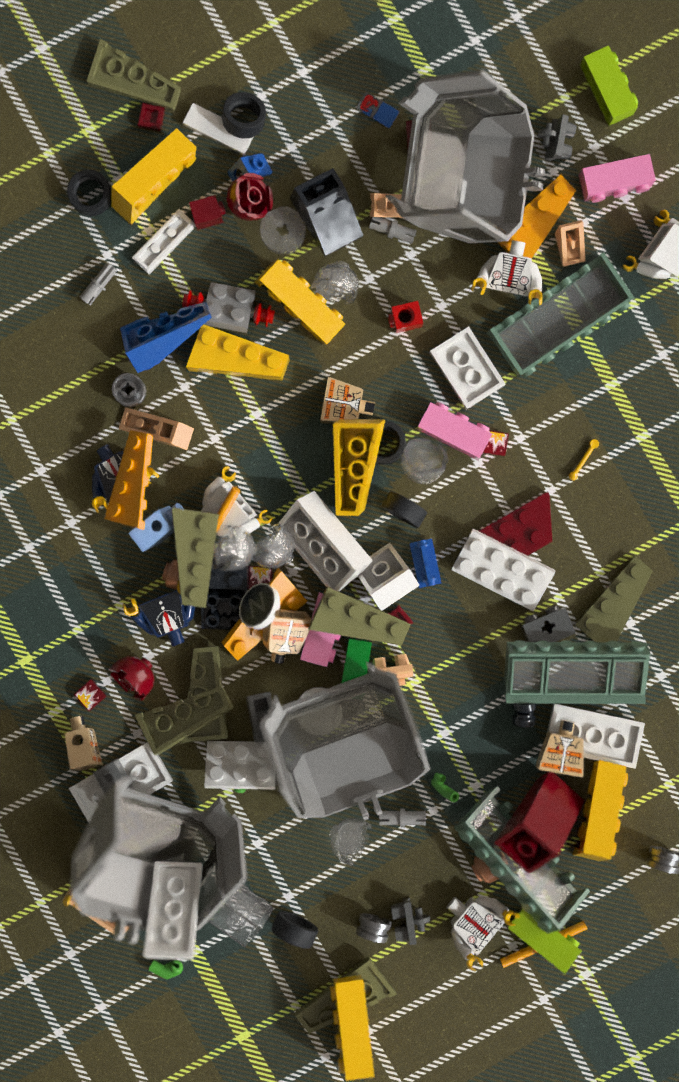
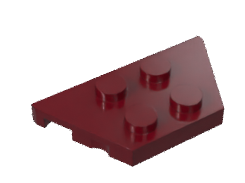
[479,492,552,556]

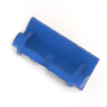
[409,539,441,588]

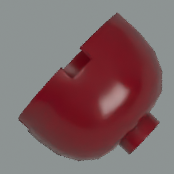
[226,173,273,221]
[108,656,155,701]

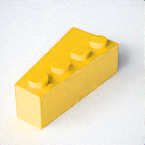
[111,128,197,225]
[186,325,290,381]
[333,419,385,516]
[573,760,628,861]

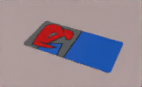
[356,92,399,128]

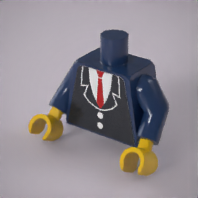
[92,444,159,513]
[123,581,195,647]

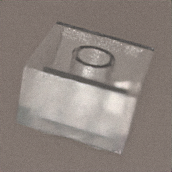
[208,884,274,948]

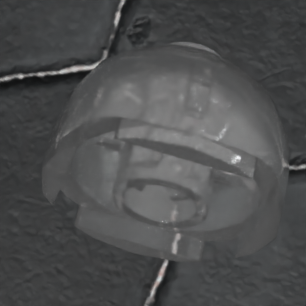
[311,261,359,304]
[401,438,448,484]
[251,523,295,570]
[214,524,256,571]
[329,818,372,866]

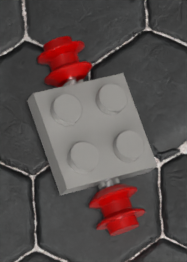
[182,282,275,333]

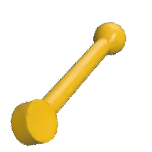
[569,439,599,480]

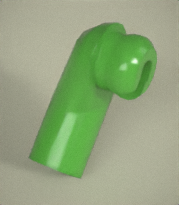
[431,772,459,803]
[148,960,183,980]

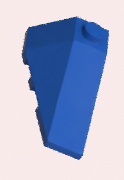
[120,302,212,373]

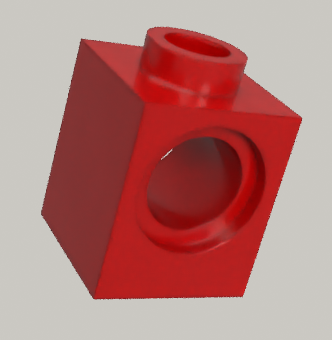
[387,301,423,333]

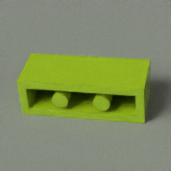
[580,45,638,126]
[507,908,582,974]

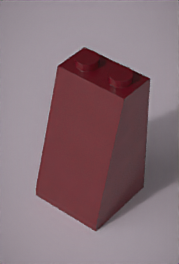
[494,771,584,875]

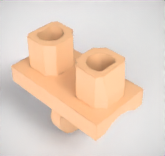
[370,193,402,218]
[373,654,413,686]

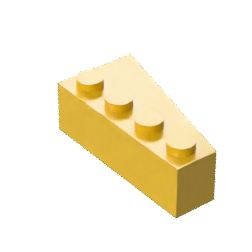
[254,259,345,345]
[330,975,374,1081]

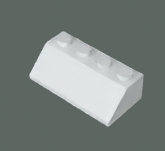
[276,491,373,592]

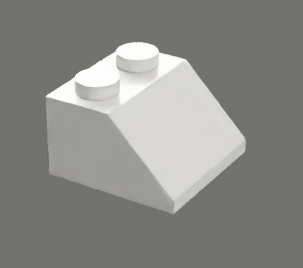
[358,543,419,611]

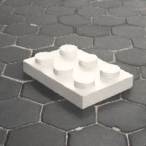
[430,327,506,410]
[205,741,276,790]

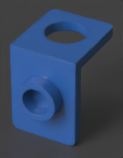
[228,153,272,182]

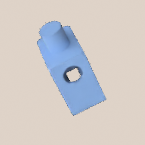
[129,503,184,552]

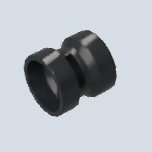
[512,703,536,727]

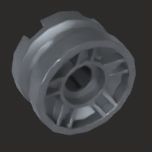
[112,373,146,407]
[646,846,679,874]
[356,913,391,943]

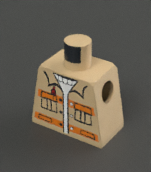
[320,377,375,423]
[262,609,312,664]
[65,716,103,771]
[536,720,584,777]

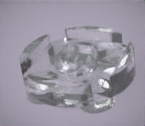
[260,207,306,254]

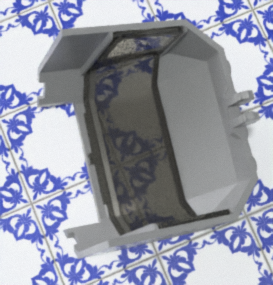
[385,70,545,243]
[260,662,430,821]
[71,770,247,944]

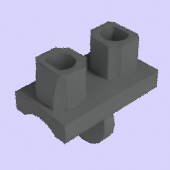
[538,114,577,161]
[391,897,430,945]

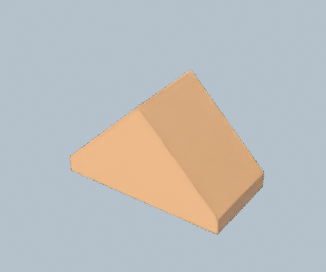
[554,220,585,267]

